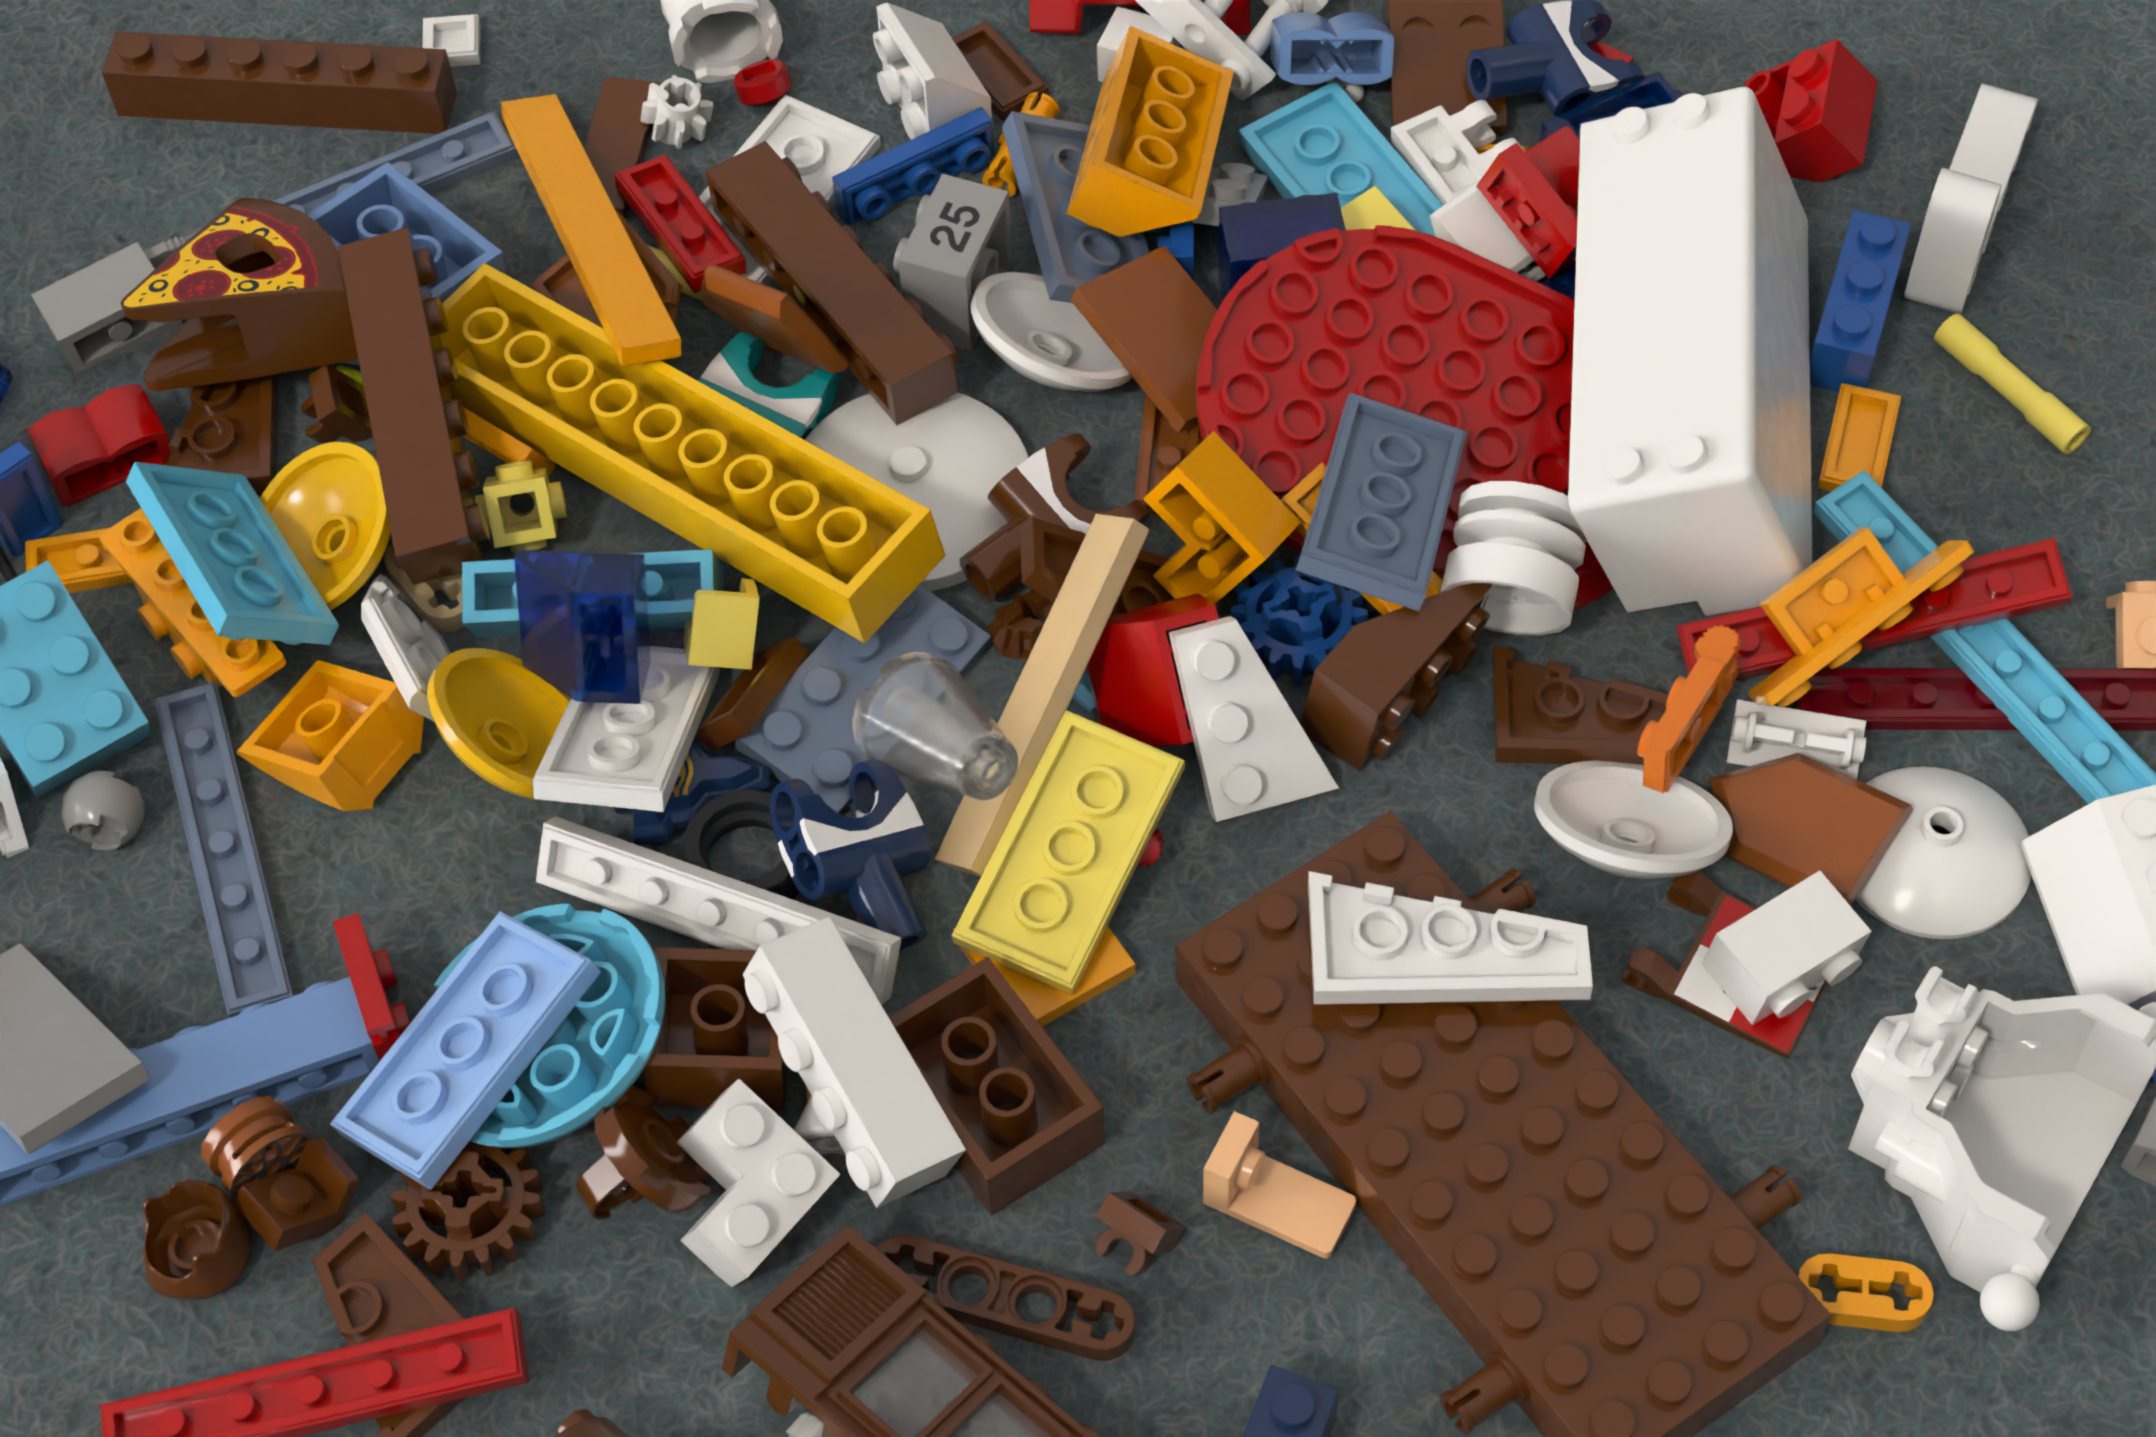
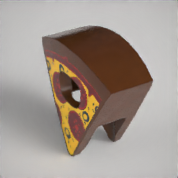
[121,197,358,391]

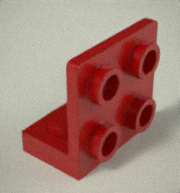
[1476,126,1580,279]

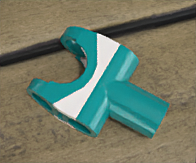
[698,331,840,440]

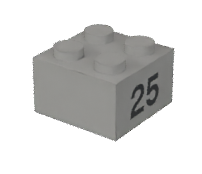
[893,174,1013,351]

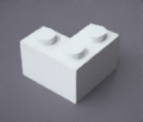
[676,1079,840,1287]

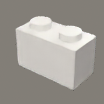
[1702,870,1872,1025]

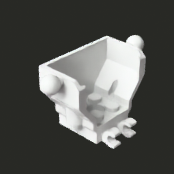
[1848,966,2156,1331]

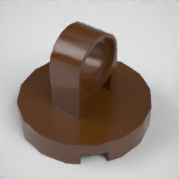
[576,1086,712,1220]

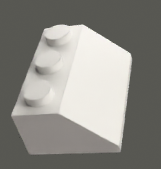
[2020,785,2156,1010]

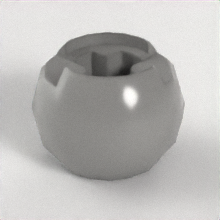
[61,771,145,851]

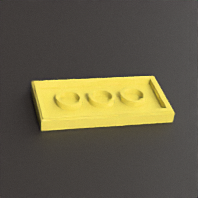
[951,710,1185,996]

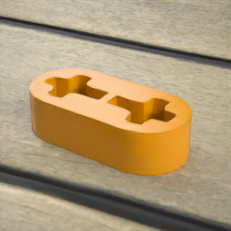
[1798,1253,1934,1332]

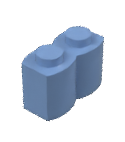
[1270,12,1394,85]

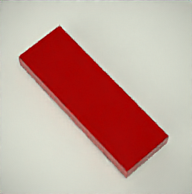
[614,154,747,293]

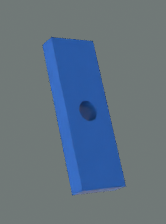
[832,107,994,225]

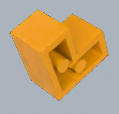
[1143,431,1301,604]

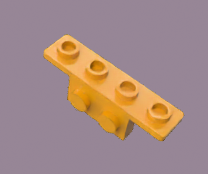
[99,508,286,697]
[1747,527,1974,708]

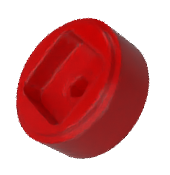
[733,59,792,105]

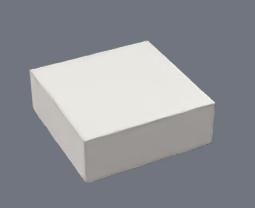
[423,14,481,67]

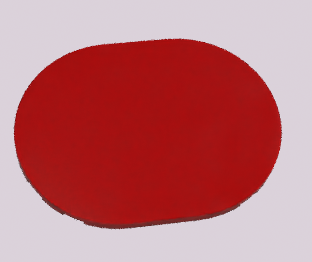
[1196,225,1613,611]

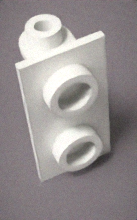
[1726,699,1866,780]

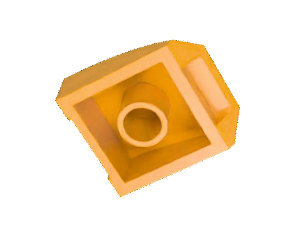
[236,660,424,811]

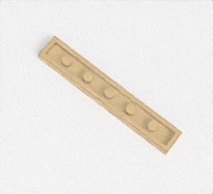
[934,514,1149,877]

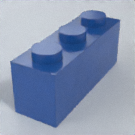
[1810,209,1912,392]

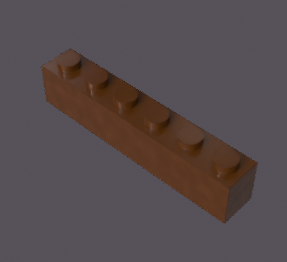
[102,31,457,134]
[705,141,959,425]
[337,227,490,585]

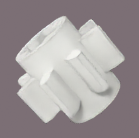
[640,75,713,149]

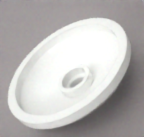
[970,272,1132,392]
[1534,760,1733,879]
[1855,766,2032,939]

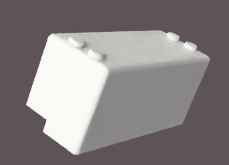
[1568,87,1812,616]

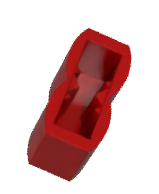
[27,384,171,506]

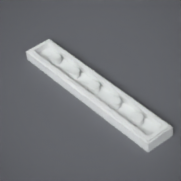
[536,816,901,1005]

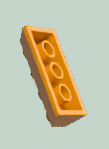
[1066,26,1234,237]

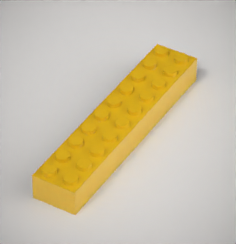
[440,263,946,644]

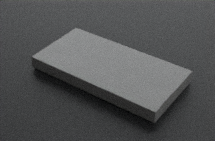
[0,943,150,1155]

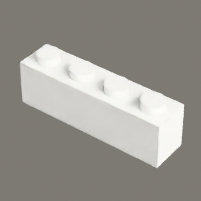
[743,917,966,1208]

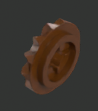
[988,590,1054,659]

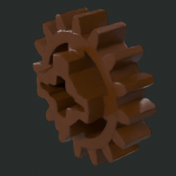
[390,1141,545,1280]

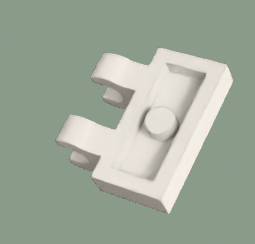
[1391,100,1525,205]

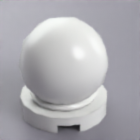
[660,0,783,83]

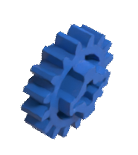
[1231,555,1368,684]

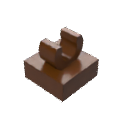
[301,365,373,443]
[1095,1191,1187,1276]

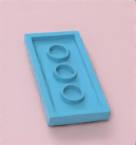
[1238,80,1443,236]
[126,462,339,645]

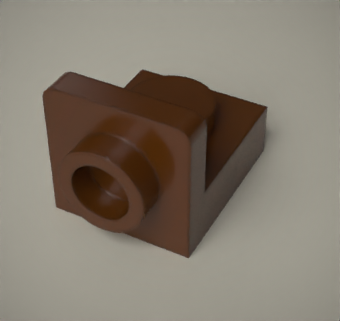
[234,1137,359,1251]

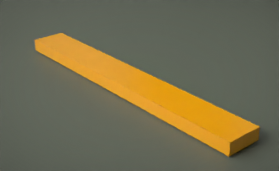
[501,94,681,367]

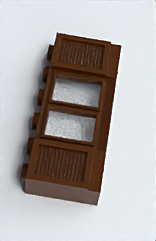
[722,1224,1102,1437]

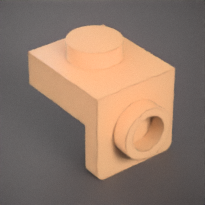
[2106,581,2156,669]

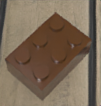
[889,957,1105,1216]

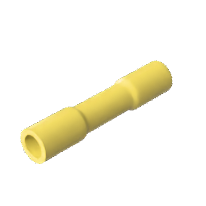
[1934,313,2091,455]

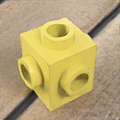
[475,461,567,553]

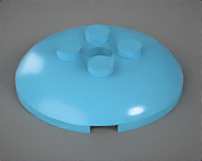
[434,903,666,1148]

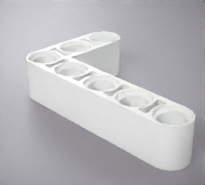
[1904,83,2038,315]

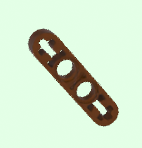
[877,1234,1135,1361]

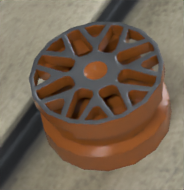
[200,1096,311,1201]

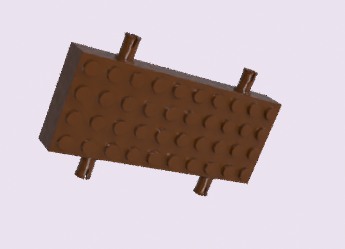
[1175,810,1832,1437]

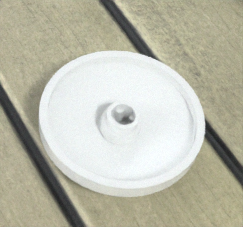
[805,393,1028,591]

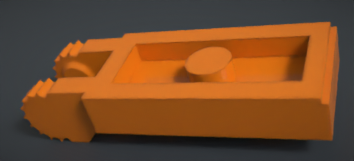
[1637,624,1741,794]

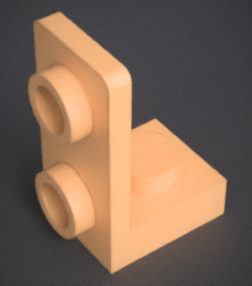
[1203,1111,1356,1259]

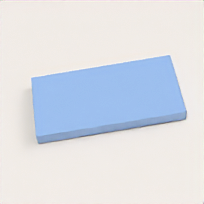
[330,911,601,1190]

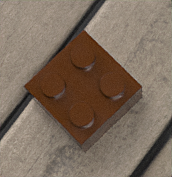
[643,947,788,1110]

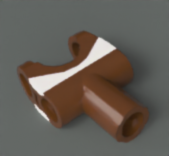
[959,433,1150,602]

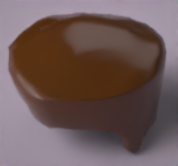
[143,1180,252,1300]

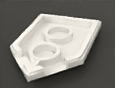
[361,574,450,722]

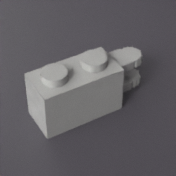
[31,236,187,374]

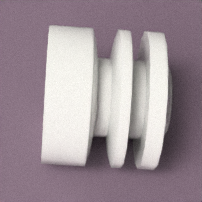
[1441,481,1587,636]

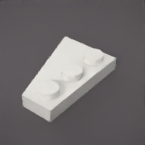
[1169,616,1339,822]

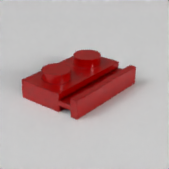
[332,913,411,1062]

